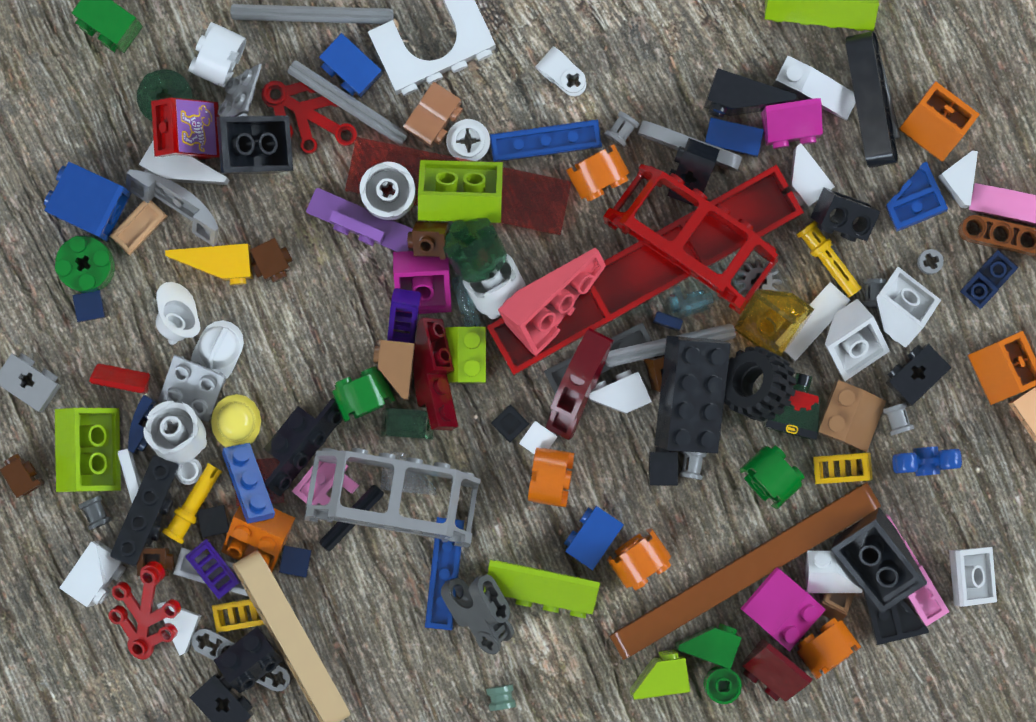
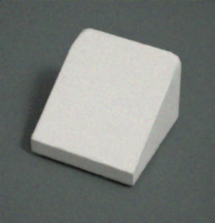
[519,421,557,455]

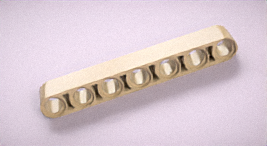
[232,550,350,722]

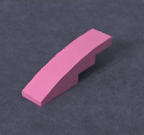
[969,183,1036,226]
[886,514,949,626]

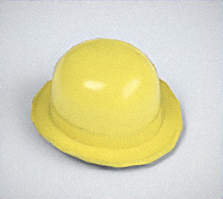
[211,394,261,447]

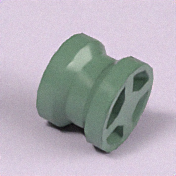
[486,684,516,711]

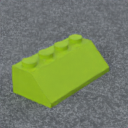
[765,0,879,31]
[484,559,600,619]

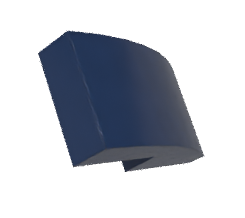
[960,249,1018,310]
[128,395,156,454]

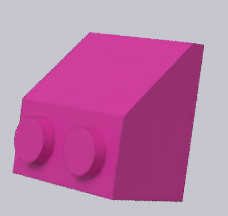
[761,98,823,149]
[393,251,452,314]
[740,567,826,652]

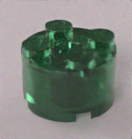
[137,69,195,123]
[443,218,507,282]

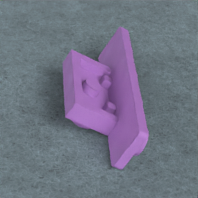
[306,188,413,252]

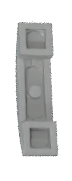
[126,170,219,247]

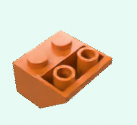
[899,81,980,162]
[967,331,1036,405]
[221,505,296,572]

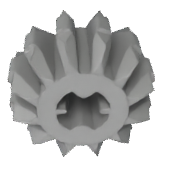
[734,259,782,306]

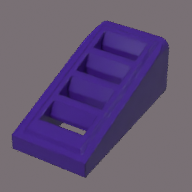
[387,288,421,343]
[185,539,241,599]

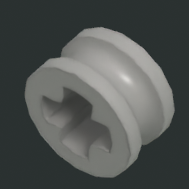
[917,249,944,275]

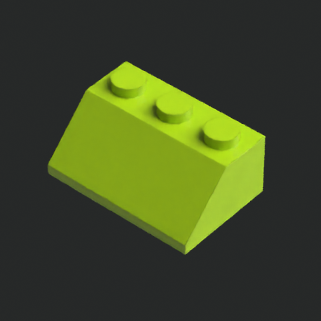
[418,160,503,223]
[55,408,121,492]
[630,650,690,700]

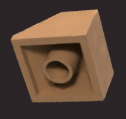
[373,340,415,401]
[815,380,886,452]

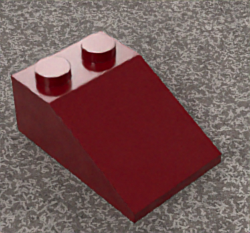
[741,639,813,702]

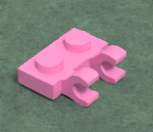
[292,461,359,505]

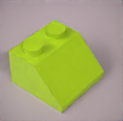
[445,327,486,384]

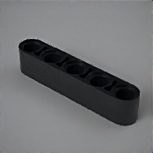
[846,31,898,168]

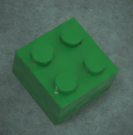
[72,0,143,53]

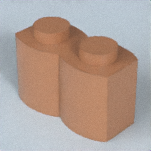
[403,82,463,148]

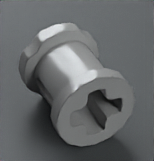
[604,111,640,148]
[883,402,915,436]
[678,451,707,480]

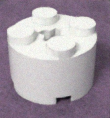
[188,22,246,88]
[359,162,416,220]
[463,252,526,319]
[143,401,207,465]

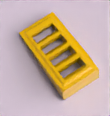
[813,452,873,484]
[211,598,264,633]

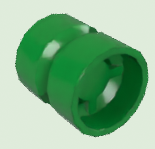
[703,666,742,704]

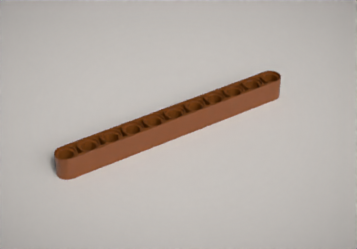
[609,482,881,660]

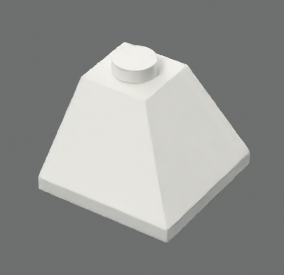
[876,267,941,348]
[825,299,890,381]

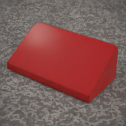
[89,364,151,394]

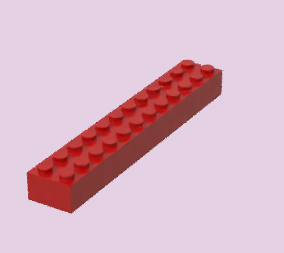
[486,164,804,376]

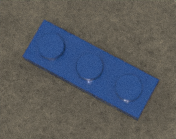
[222,443,275,524]

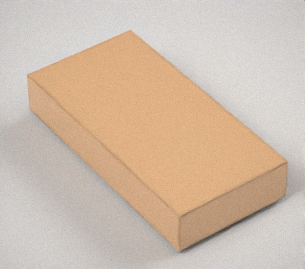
[110,200,168,256]

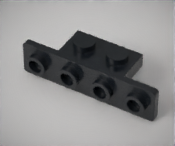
[264,398,343,496]
[110,455,179,567]

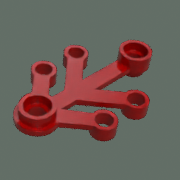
[261,81,357,154]
[108,561,181,660]

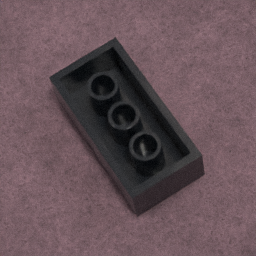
[654,336,731,454]

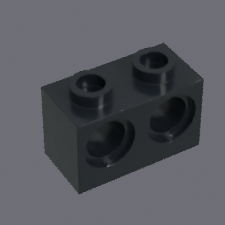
[811,187,881,242]

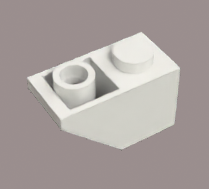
[588,370,652,414]

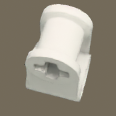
[535,46,586,97]

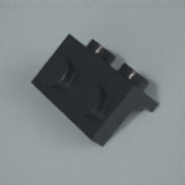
[214,626,283,693]

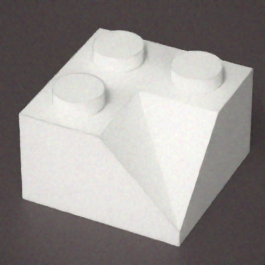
[60,541,126,607]

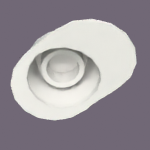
[156,282,200,345]
[191,320,244,378]

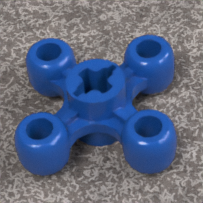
[892,446,962,476]

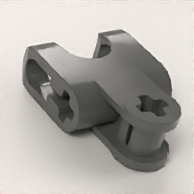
[441,575,514,655]

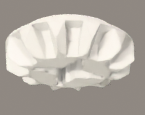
[446,119,490,162]

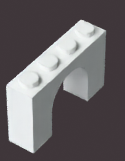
[368,0,496,96]

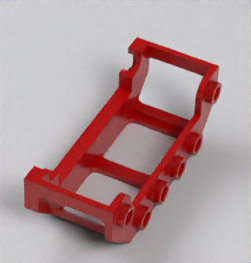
[603,164,778,314]

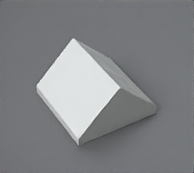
[949,547,997,607]

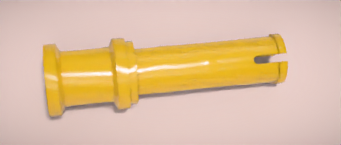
[796,220,862,298]
[161,463,223,544]

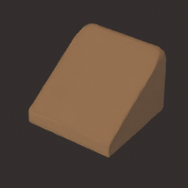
[819,593,855,622]

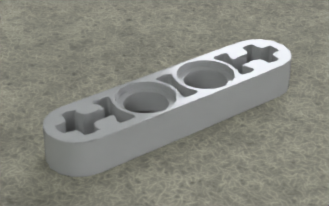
[637,121,742,171]
[191,628,291,692]

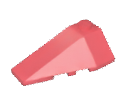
[498,248,606,356]

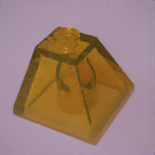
[734,289,814,356]

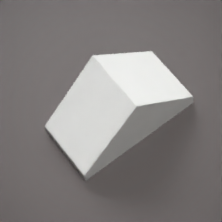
[938,150,978,208]
[157,602,201,656]

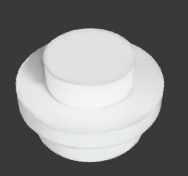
[175,458,203,485]

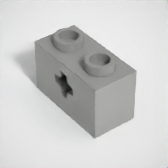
[0,353,62,413]

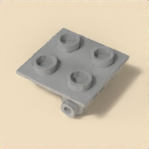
[216,64,262,126]
[158,354,227,422]

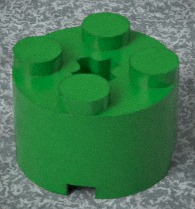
[55,236,115,293]
[332,366,396,422]
[739,445,805,509]

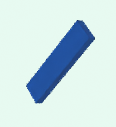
[490,120,602,162]
[425,517,465,630]

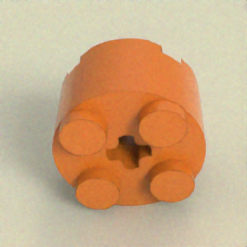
[566,144,630,201]
[528,447,575,508]
[607,528,671,591]
[797,618,861,680]

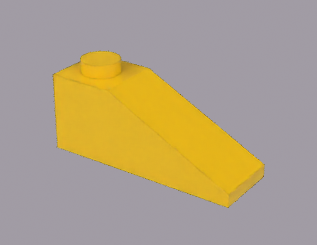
[165,244,253,285]

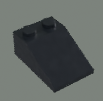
[704,68,797,118]
[216,115,294,174]
[831,508,927,613]

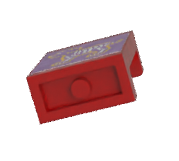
[151,97,220,160]

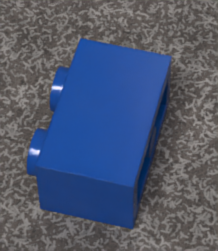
[319,33,383,98]
[564,506,624,570]

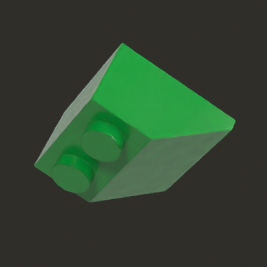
[675,623,742,669]

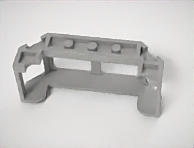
[304,448,481,548]

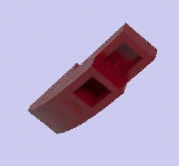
[414,318,459,431]
[545,328,614,440]

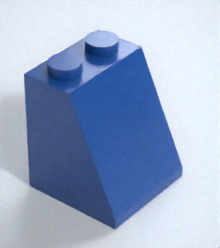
[44,162,132,242]

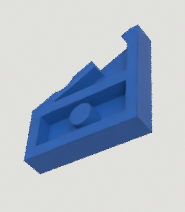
[886,162,948,232]

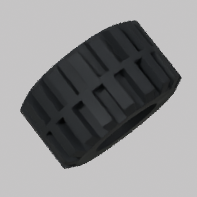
[724,346,796,422]

